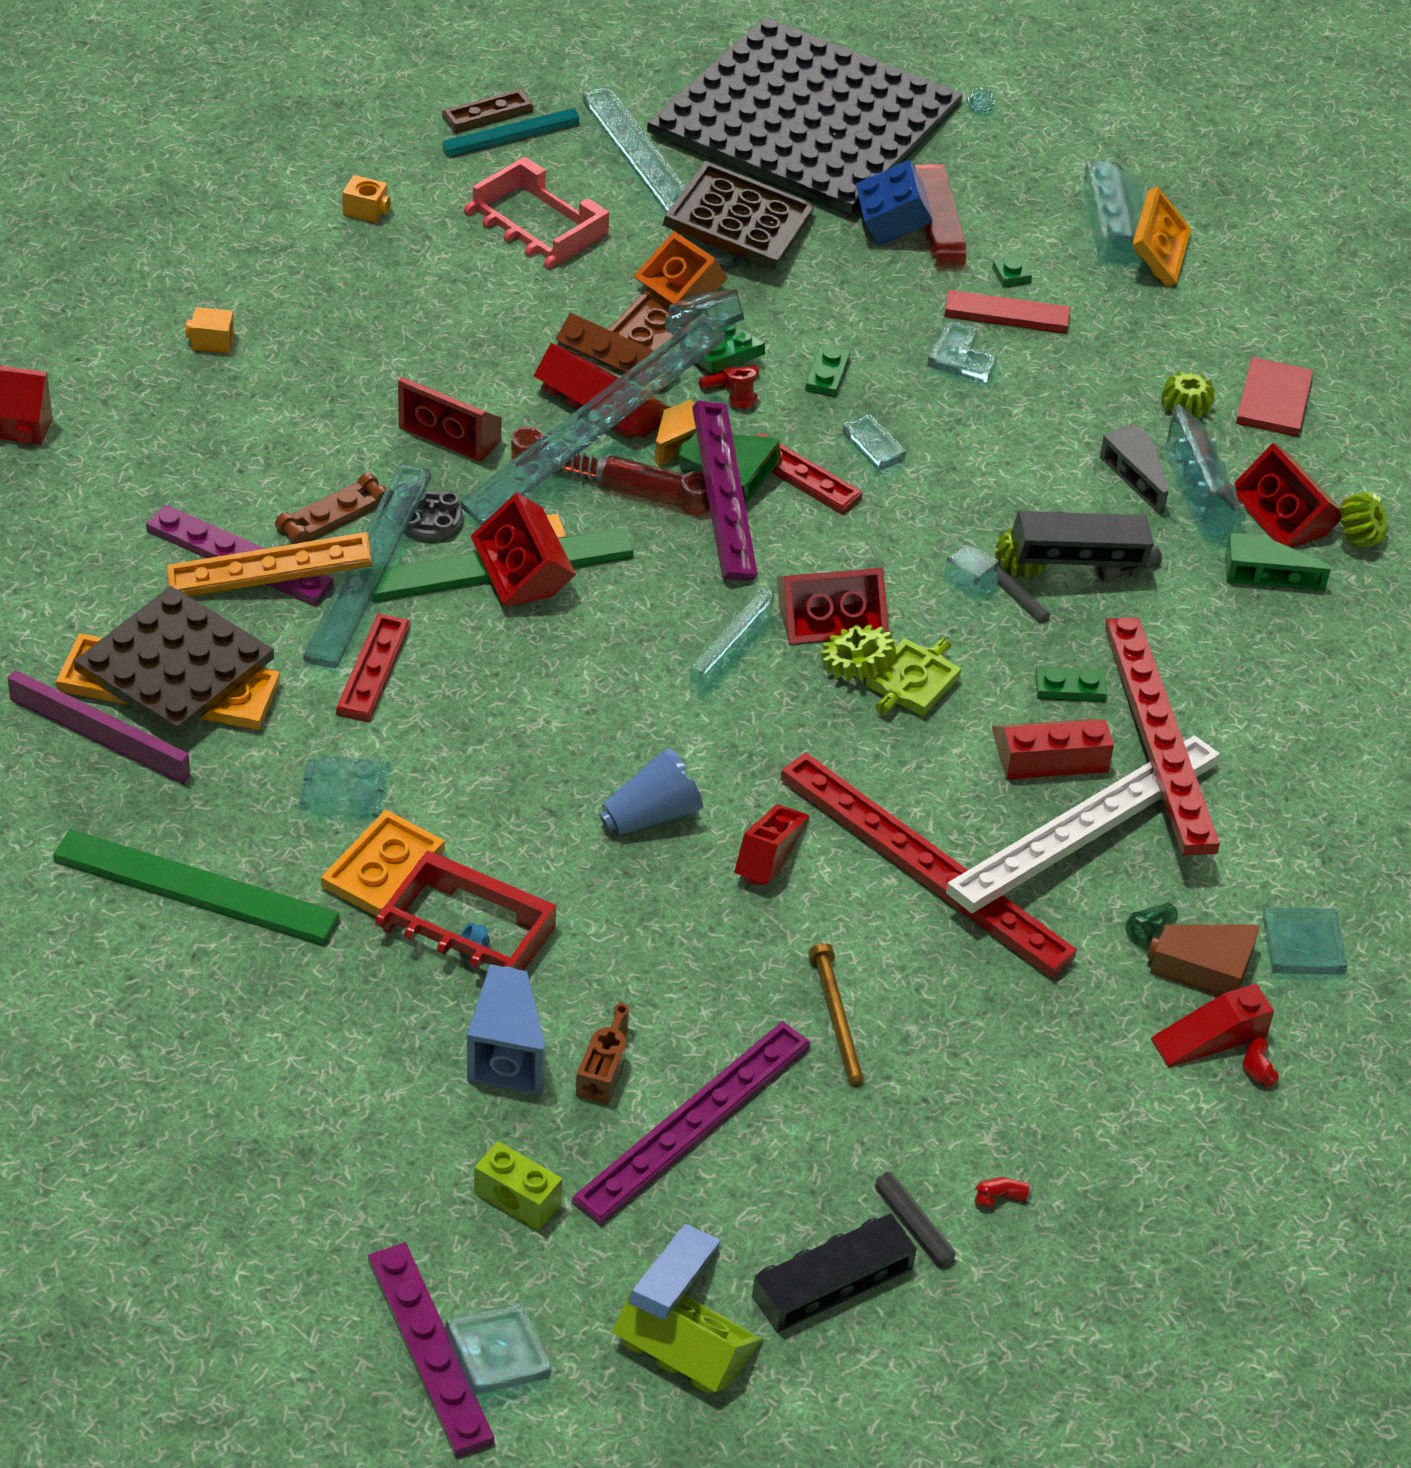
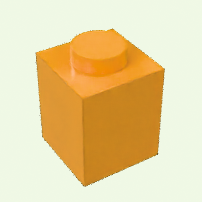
[185,307,235,353]

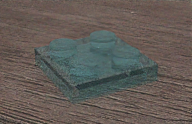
[1263,907,1348,975]
[444,1304,552,1396]

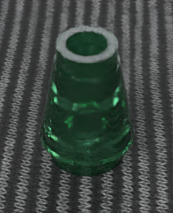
[1125,903,1178,946]

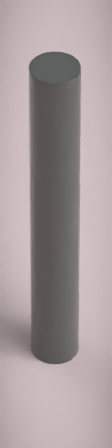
[976,554,1050,623]

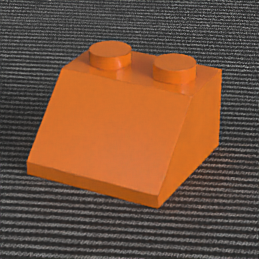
[634,231,728,307]

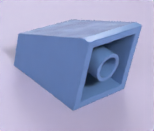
[467,964,545,1095]

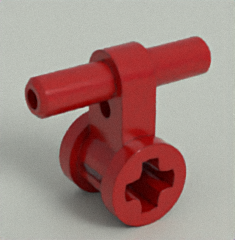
[698,365,759,408]

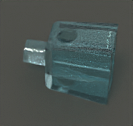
[665,289,745,336]

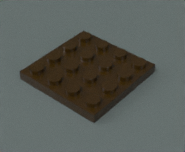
[662,161,815,270]
[74,586,274,736]

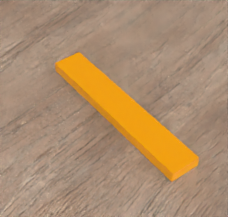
[167,532,373,597]

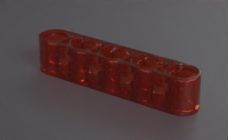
[913,163,966,266]

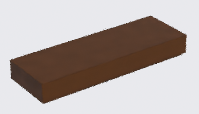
[442,89,534,133]

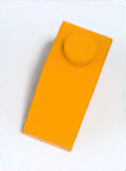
[655,399,696,466]

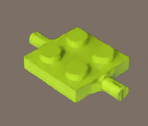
[866,637,962,717]

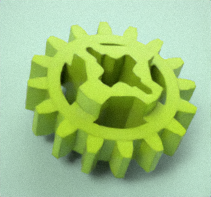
[821,625,897,681]

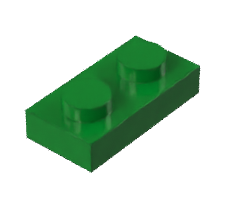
[805,344,850,397]
[1035,666,1107,702]

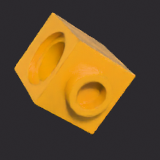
[342,175,391,223]

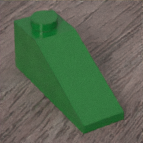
[1225,533,1331,591]

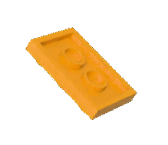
[1132,186,1191,286]
[321,810,445,917]

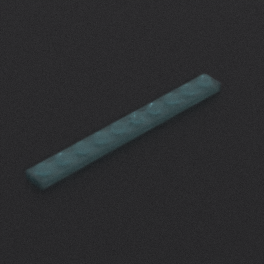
[583,86,739,270]
[460,314,725,526]

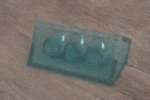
[1083,161,1146,263]
[1164,405,1246,539]

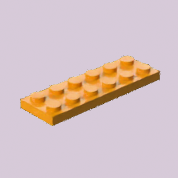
[56,633,280,730]

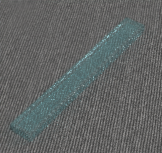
[303,464,432,669]

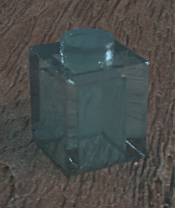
[944,541,999,599]

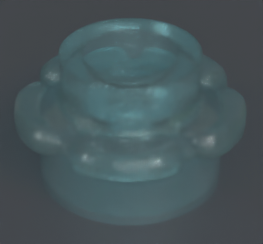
[967,88,995,112]

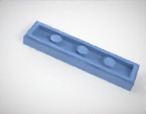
[628,1224,721,1319]

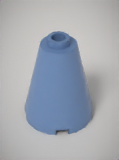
[599,748,703,836]

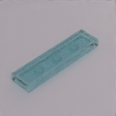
[689,587,774,694]

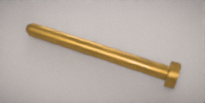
[808,943,864,1087]

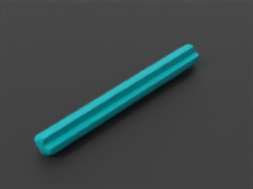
[442,108,579,157]

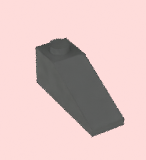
[1100,423,1169,515]

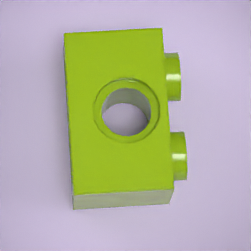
[474,1141,563,1231]

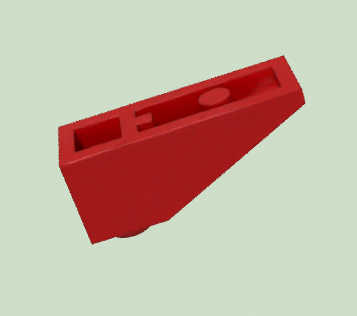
[734,804,810,885]
[1151,984,1274,1068]

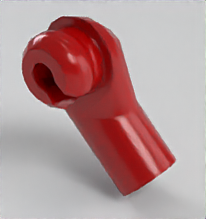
[1242,1037,1279,1088]
[974,1177,1030,1208]

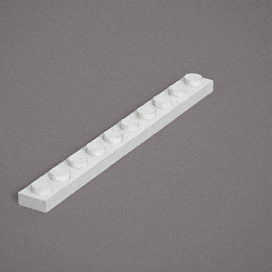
[946,735,1220,913]

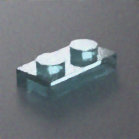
[843,414,906,471]

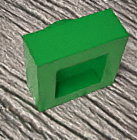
[992,256,1032,287]

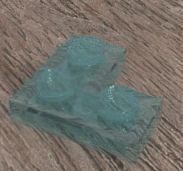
[927,320,998,384]

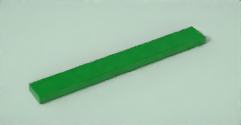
[365,527,634,602]
[53,829,339,946]

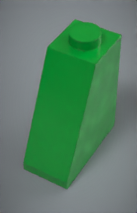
[678,432,781,503]

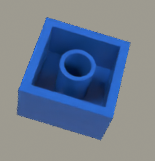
[856,160,934,244]

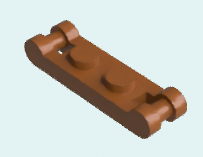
[275,472,392,544]

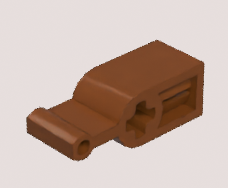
[576,1002,629,1105]

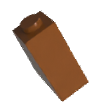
[1147,924,1260,995]

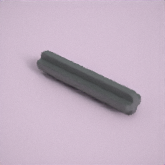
[875,1172,956,1268]

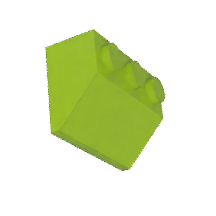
[611,1288,763,1393]

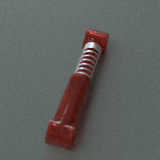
[511,426,710,516]

